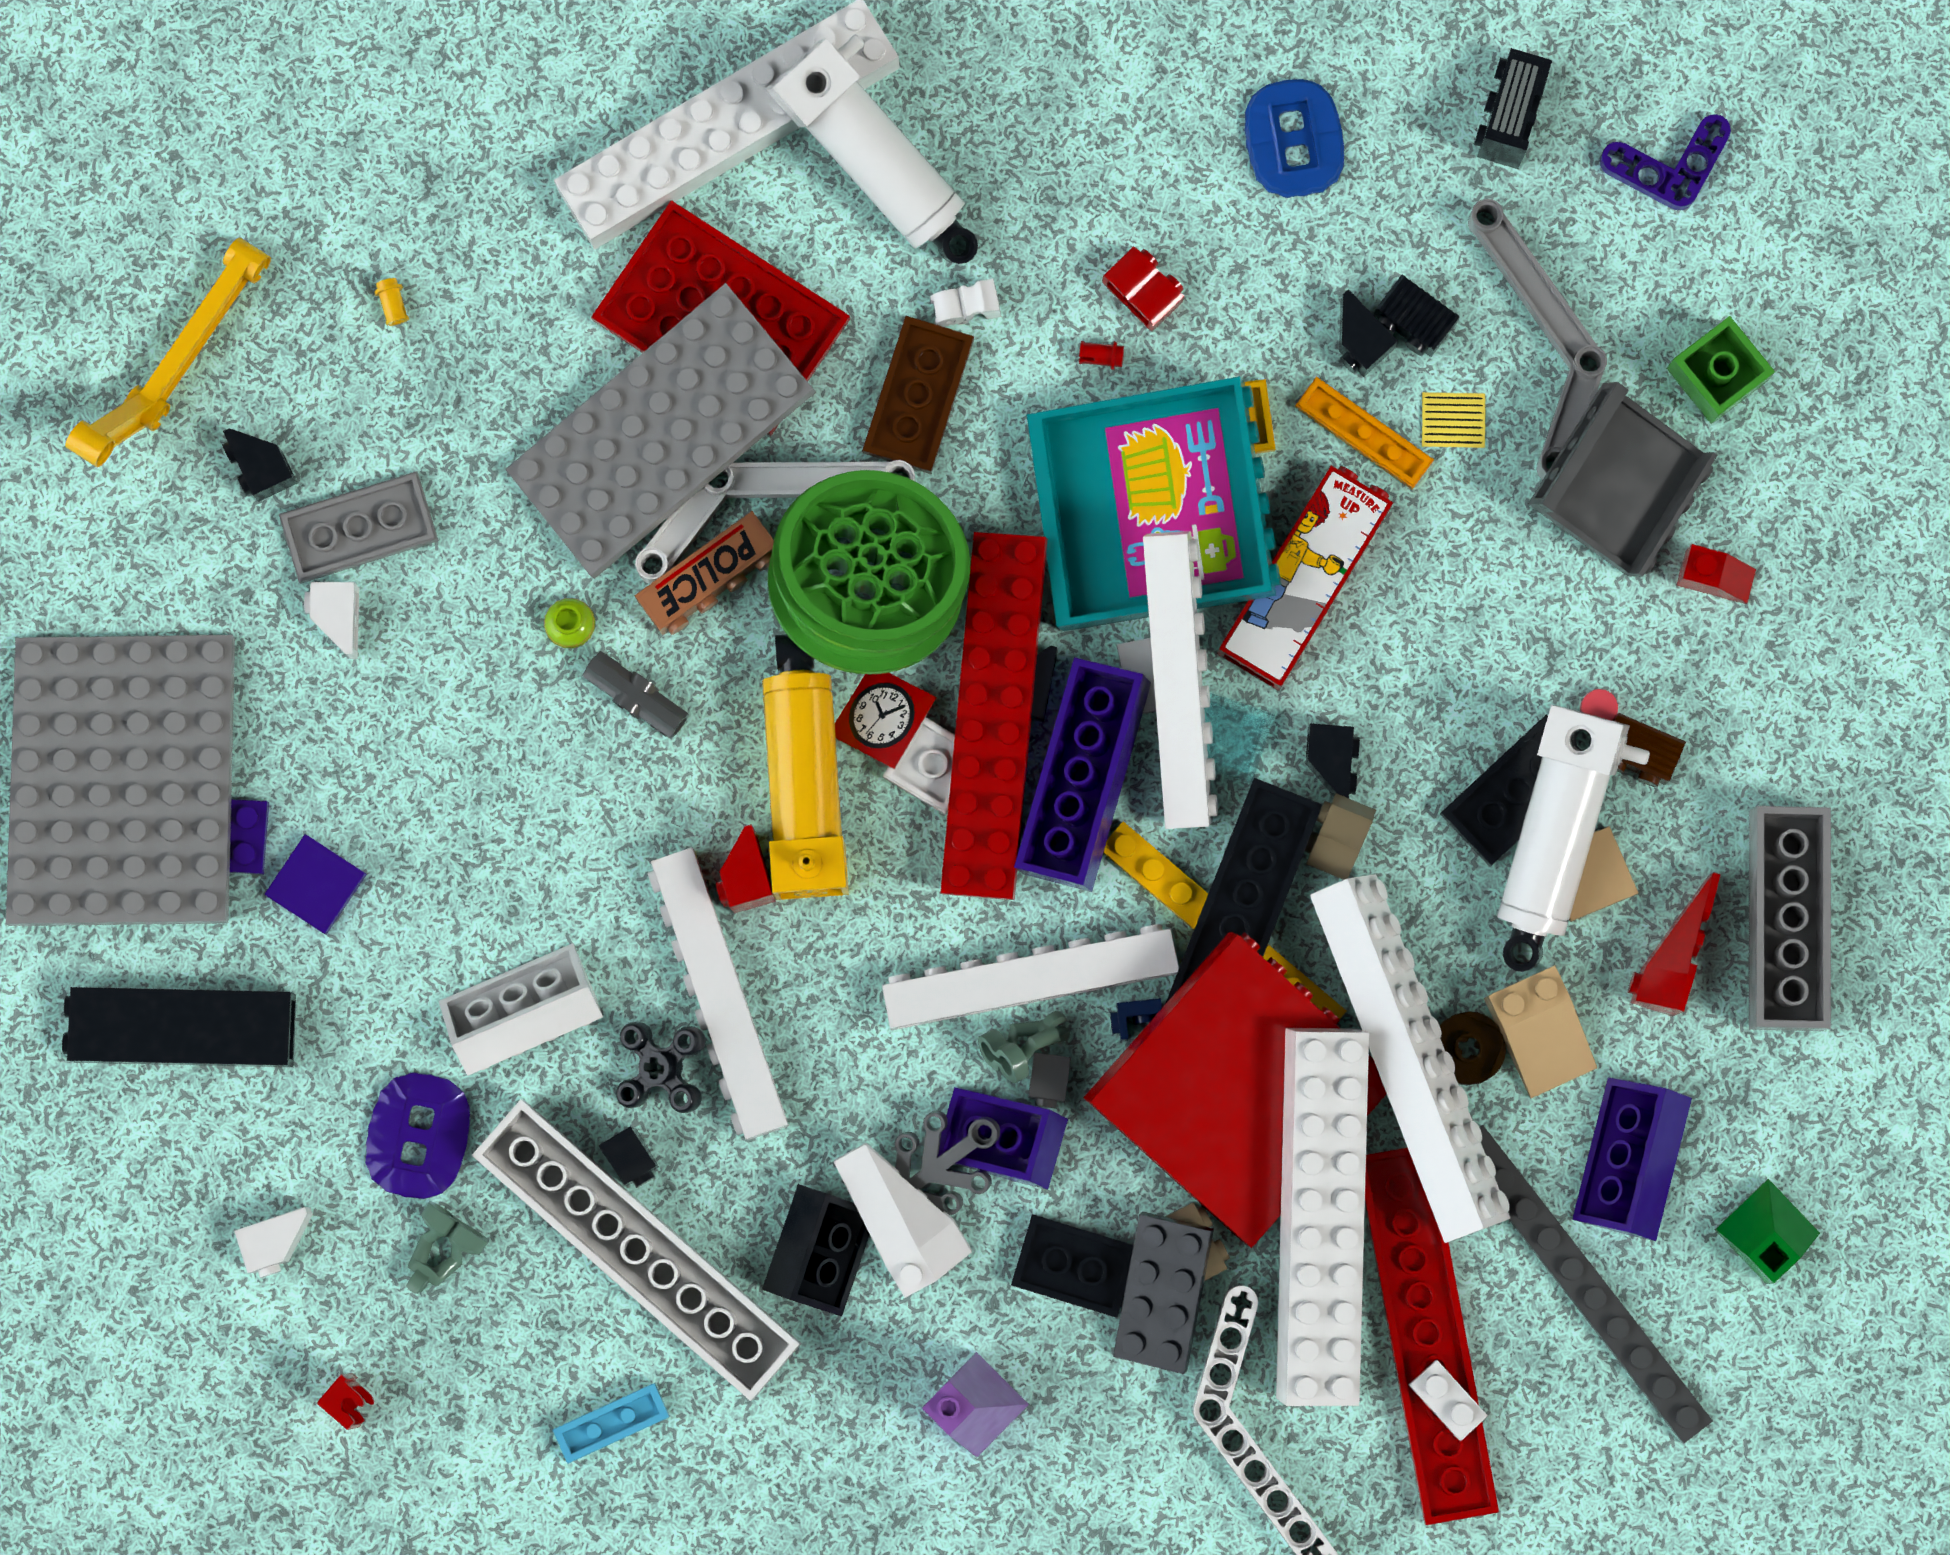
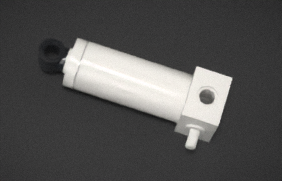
[765,35,978,264]
[1497,705,1650,972]

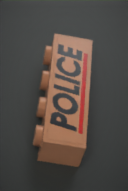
[634,511,774,636]

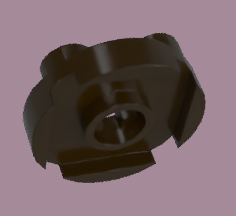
[1440,1011,1506,1086]

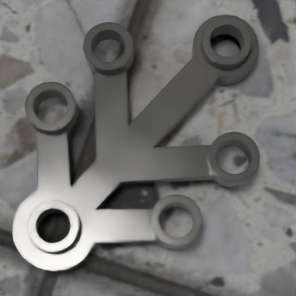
[895,1110,1000,1215]

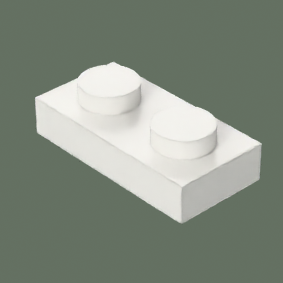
[1409,1360,1488,1441]

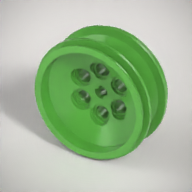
[767,470,970,674]

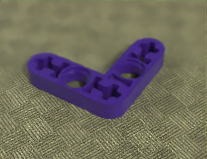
[1600,114,1731,211]

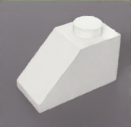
[304,582,359,659]
[234,1207,313,1278]

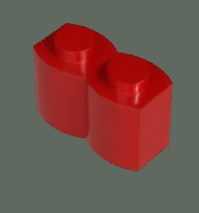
[1102,246,1184,332]

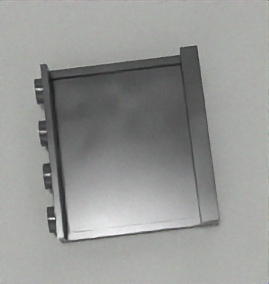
[1528,382,1718,577]

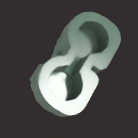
[978,1011,1070,1084]
[406,1201,489,1294]

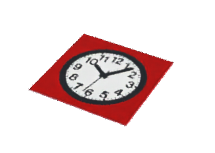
[834,672,937,769]

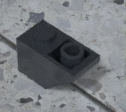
[222,428,298,502]
[1305,723,1360,798]

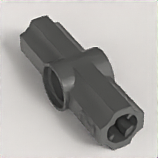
[582,651,689,740]

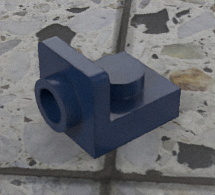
[1110,998,1162,1042]

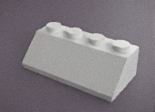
[439,943,603,1076]

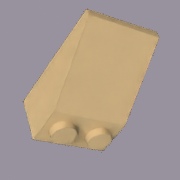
[1484,965,1597,1099]

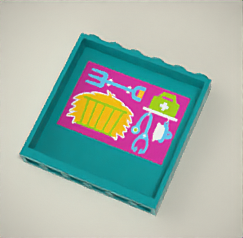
[1026,376,1281,631]

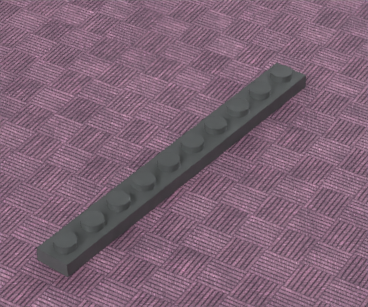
[1479,1125,1713,1444]

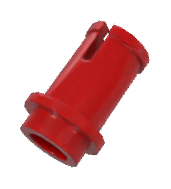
[1079,341,1124,370]

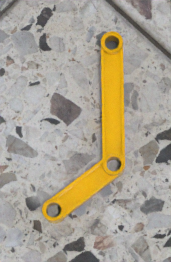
[65,237,271,468]

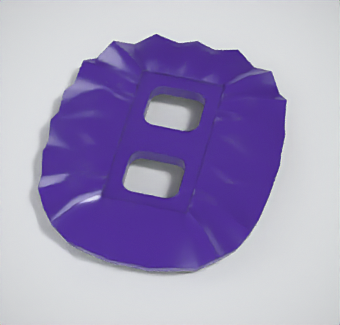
[365,1072,470,1199]

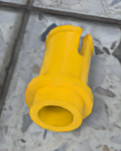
[374,278,409,326]

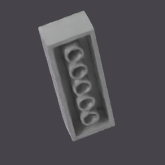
[1749,806,1831,1031]

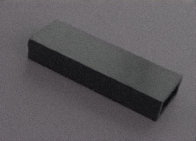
[62,987,296,1067]

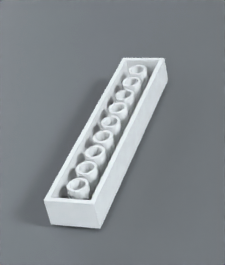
[554,0,900,250]
[1310,874,1511,1243]
[1276,1028,1369,1406]
[472,1099,802,1401]

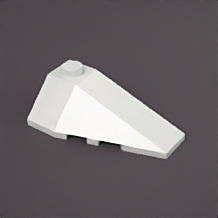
[834,1143,972,1298]

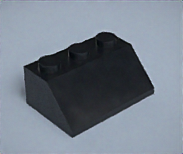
[762,1184,870,1317]

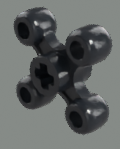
[616,1022,706,1113]

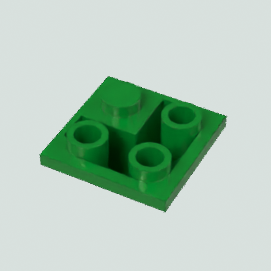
[1714,1179,1820,1284]

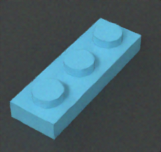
[553,1383,670,1464]

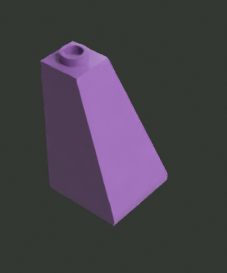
[922,1352,1029,1457]

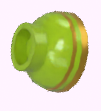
[544,598,595,648]

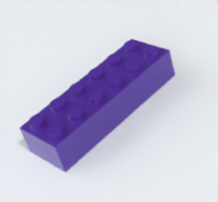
[1014,657,1151,892]

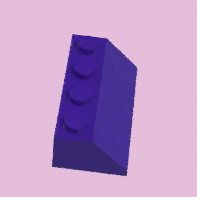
[1572,1077,1692,1241]

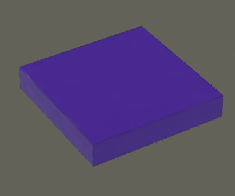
[264,834,367,935]

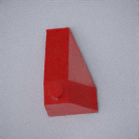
[1628,872,1721,1017]

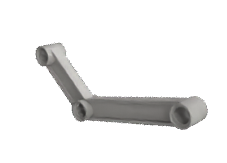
[1468,199,1607,480]

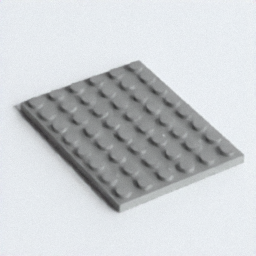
[6,635,235,926]

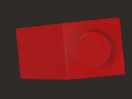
[1676,544,1756,604]

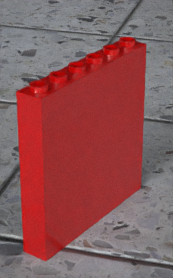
[1083,932,1387,1248]

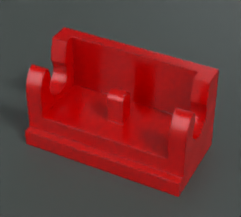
[317,1373,374,1430]

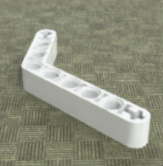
[1192,1286,1338,1555]

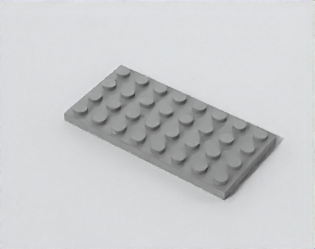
[506,283,816,579]

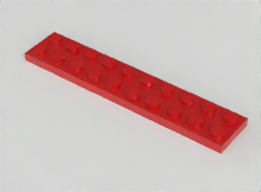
[940,532,1048,900]
[1365,1147,1499,1525]

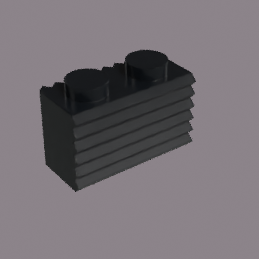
[1374,275,1460,357]

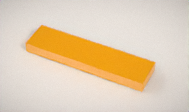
[1295,376,1434,490]

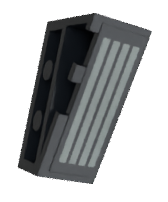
[1474,48,1552,169]

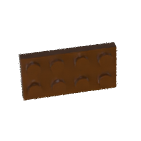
[862,316,974,474]

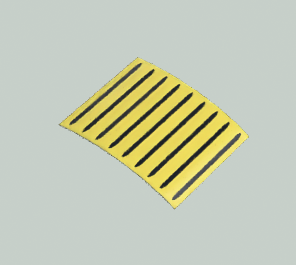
[1422,392,1485,448]

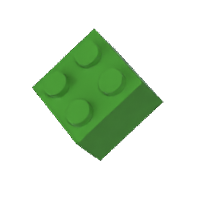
[1666,316,1775,424]

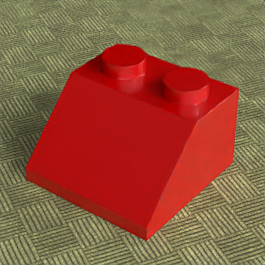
[715,824,776,914]

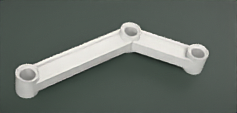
[635,460,916,584]

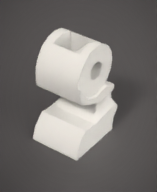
[930,278,1002,327]

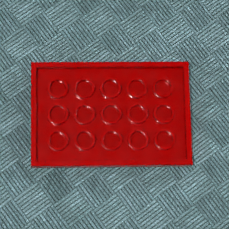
[591,200,851,437]

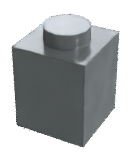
[1028,1052,1071,1109]

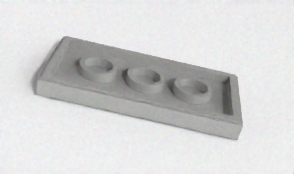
[279,471,439,584]

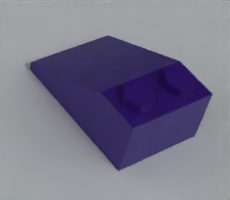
[938,1087,1068,1190]

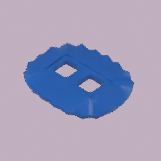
[1244,79,1344,198]

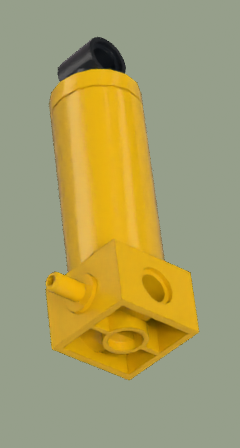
[762,634,849,900]

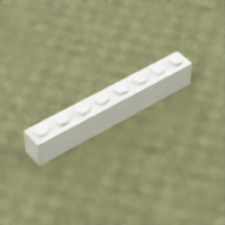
[1143,531,1218,829]
[648,847,789,1141]
[882,924,1179,1030]

